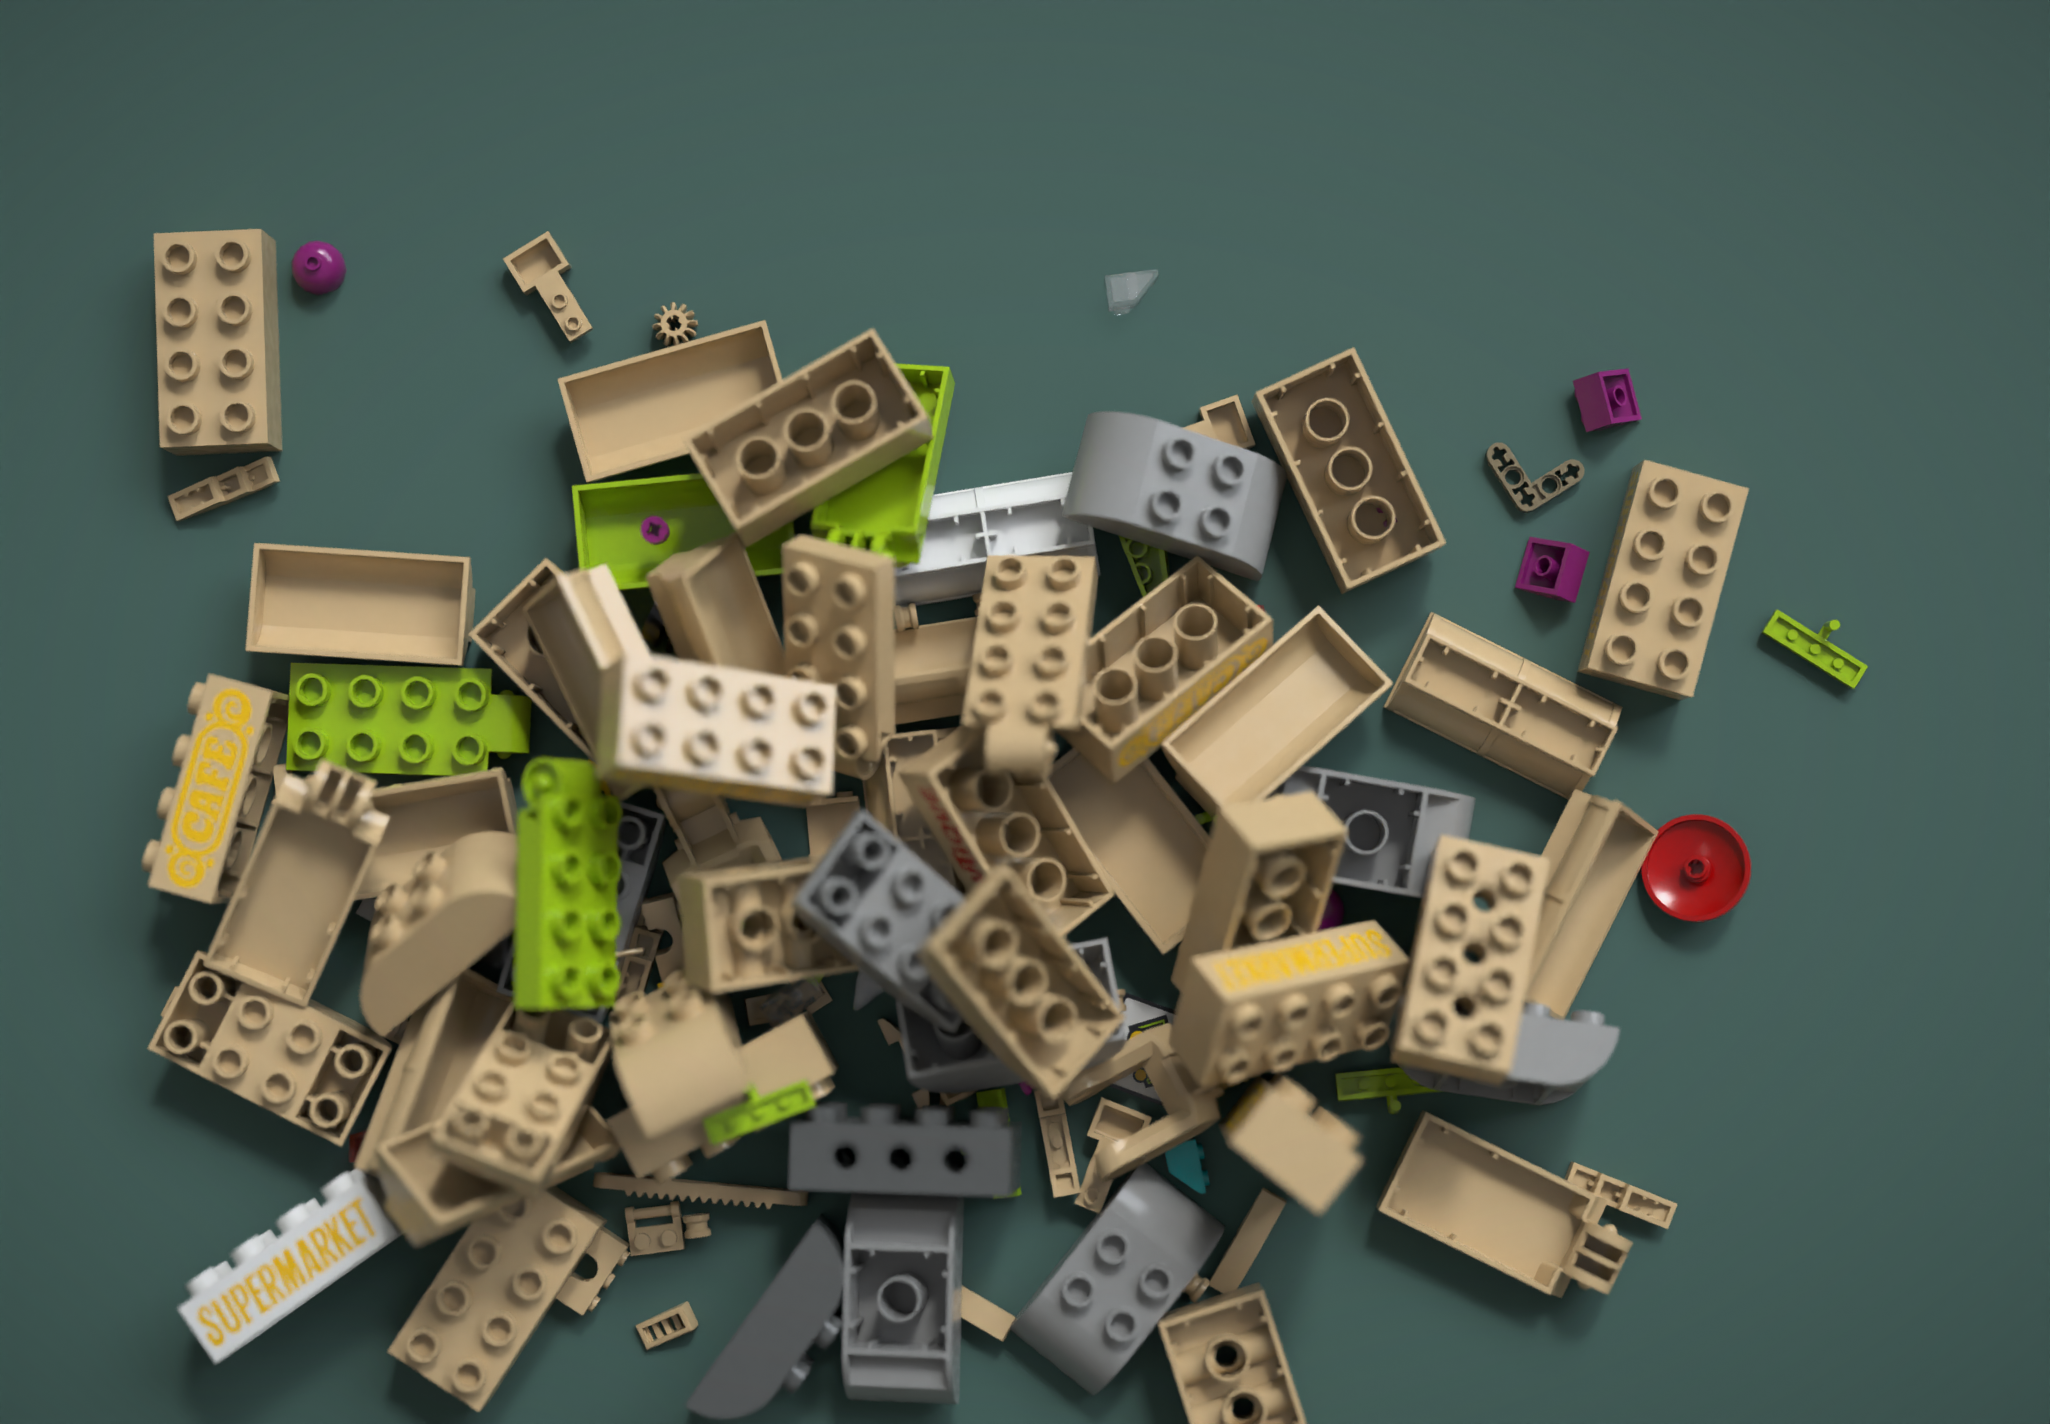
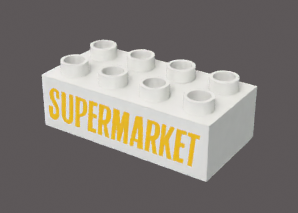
[178,1168,404,1363]

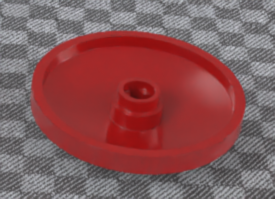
[1641,814,1752,922]

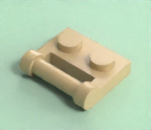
[625,1201,685,1256]

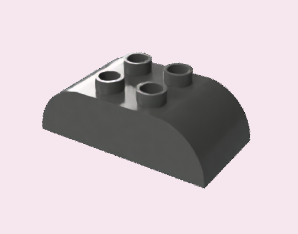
[684,1213,845,1419]

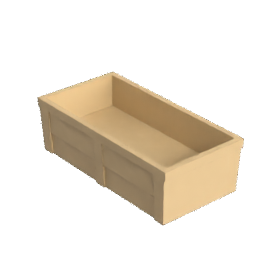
[1046,748,1211,954]

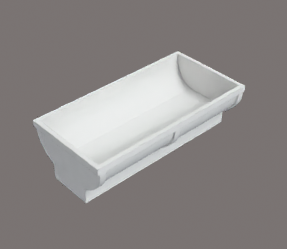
[894,472,1101,607]

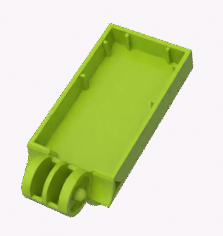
[811,363,955,568]
[286,663,532,776]
[515,757,622,1009]

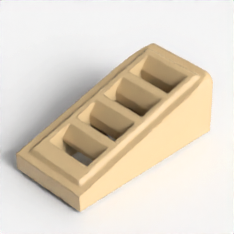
[636,1301,698,1350]

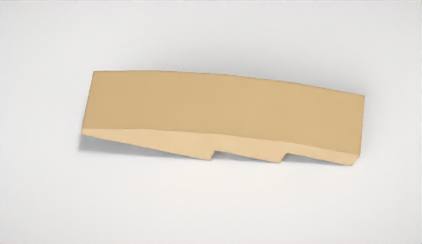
[167,457,280,521]
[615,898,664,1004]
[1564,1161,1677,1229]
[1209,1188,1286,1294]
[961,1285,1016,1341]

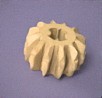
[652,302,698,347]

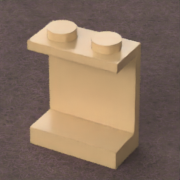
[806,791,860,856]

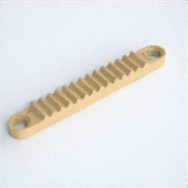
[593,1172,809,1209]

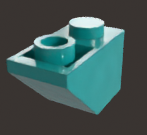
[1165,1137,1210,1194]

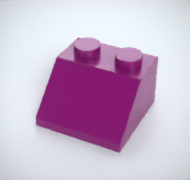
[1573,368,1642,432]
[1515,537,1590,603]

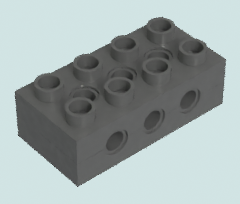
[789,1101,1022,1197]

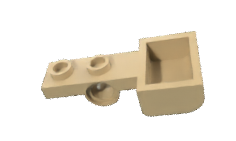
[503,231,593,343]
[1184,394,1255,450]
[1074,1097,1152,1213]

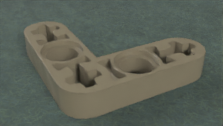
[1485,443,1585,512]

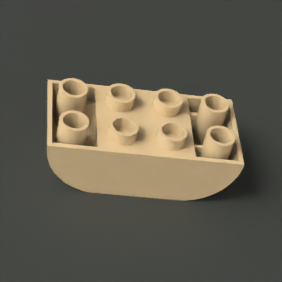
[148,951,392,1146]
[430,996,613,1198]

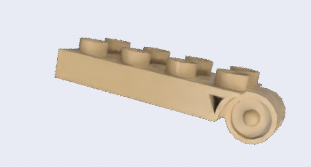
[783,535,895,780]
[962,555,1098,775]
[203,759,390,1007]
[1376,1110,1633,1298]

